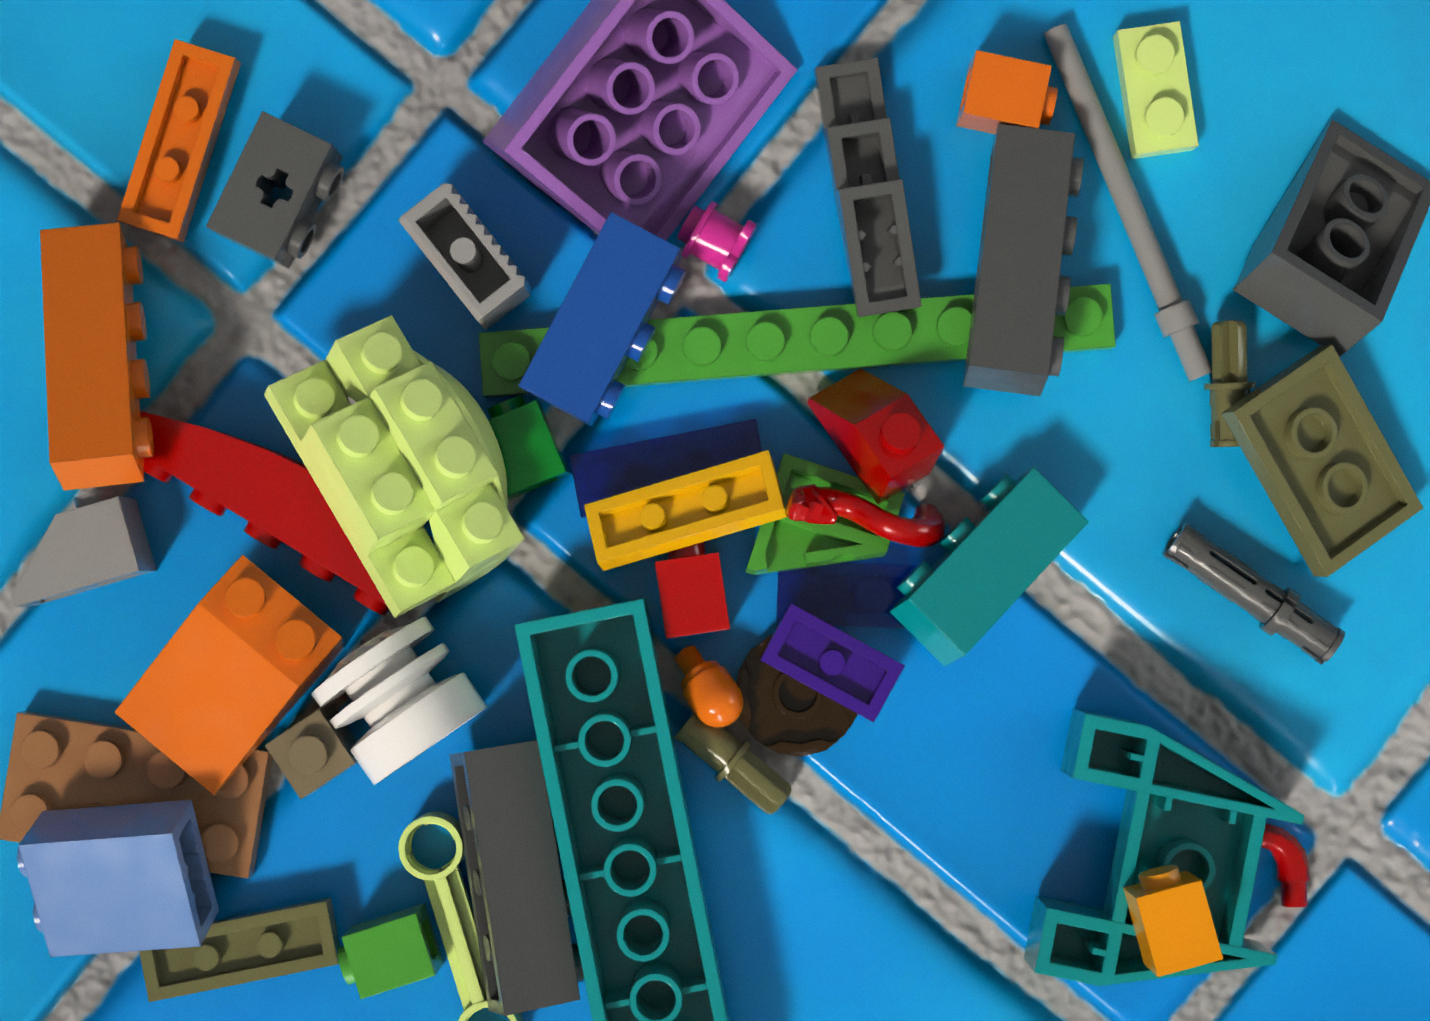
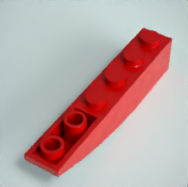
[140,411,435,616]

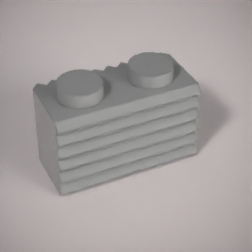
[398,183,532,330]

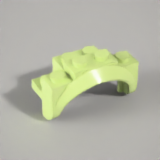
[264,315,525,618]

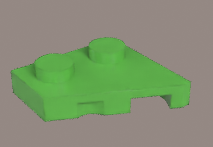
[745,453,905,575]

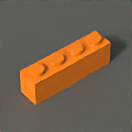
[40,222,154,491]

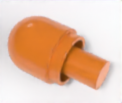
[675,646,744,728]

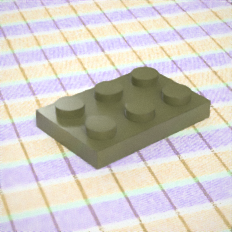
[1221,345,1423,577]

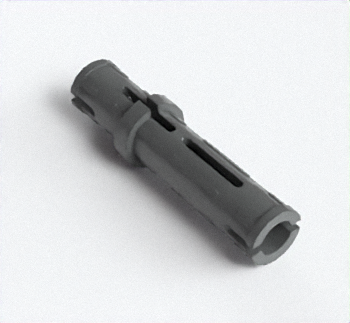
[1162,522,1345,665]

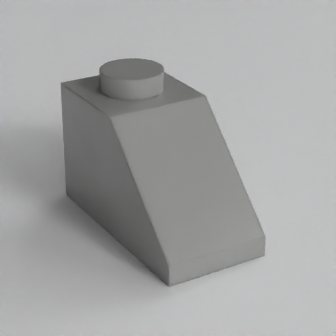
[11,488,157,607]

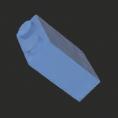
[17,800,219,957]

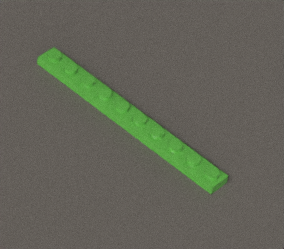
[478,284,1116,398]

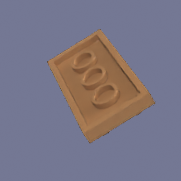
[0,711,273,878]

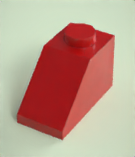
[807,368,945,505]

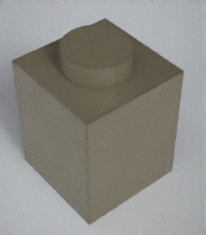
[265,704,358,800]

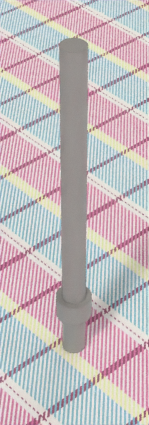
[1044,24,1212,382]

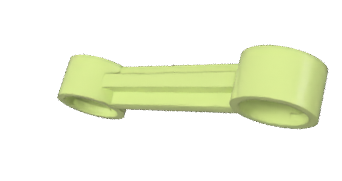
[398,812,523,1021]

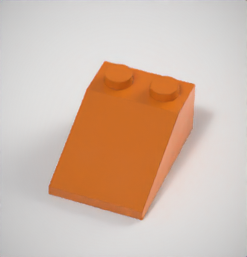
[115,554,343,796]

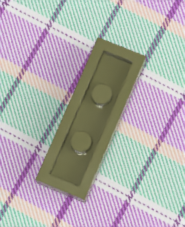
[139,897,340,1002]

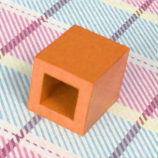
[956,50,1058,134]

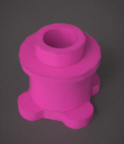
[677,201,757,283]

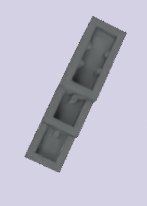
[814,57,922,317]

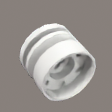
[311,617,488,785]

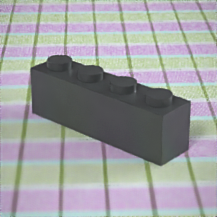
[963,124,1084,396]
[449,740,584,1016]

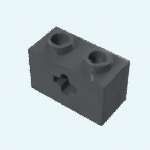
[206,111,344,269]

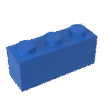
[518,212,686,427]

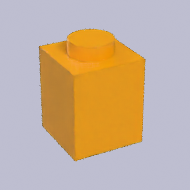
[1123,865,1223,977]

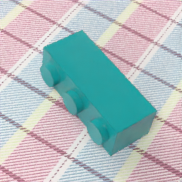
[889,467,1089,666]

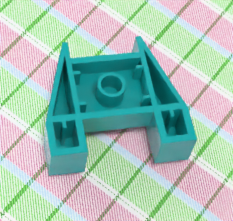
[1024,709,1304,986]

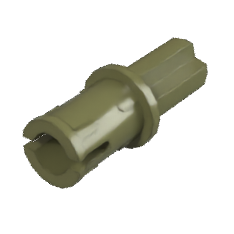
[1204,320,1256,447]
[674,713,792,815]

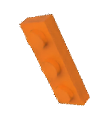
[117,39,241,243]

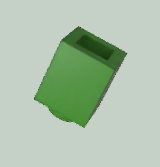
[338,903,444,999]

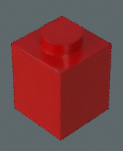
[655,542,730,639]

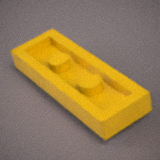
[584,450,787,571]

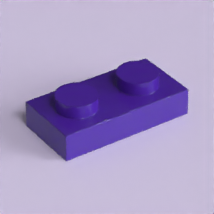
[760,603,905,722]

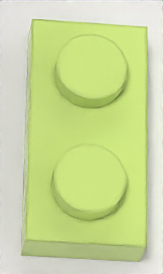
[1113,21,1199,159]

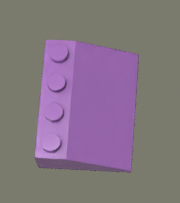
[482,0,798,240]

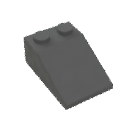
[1233,119,1430,357]

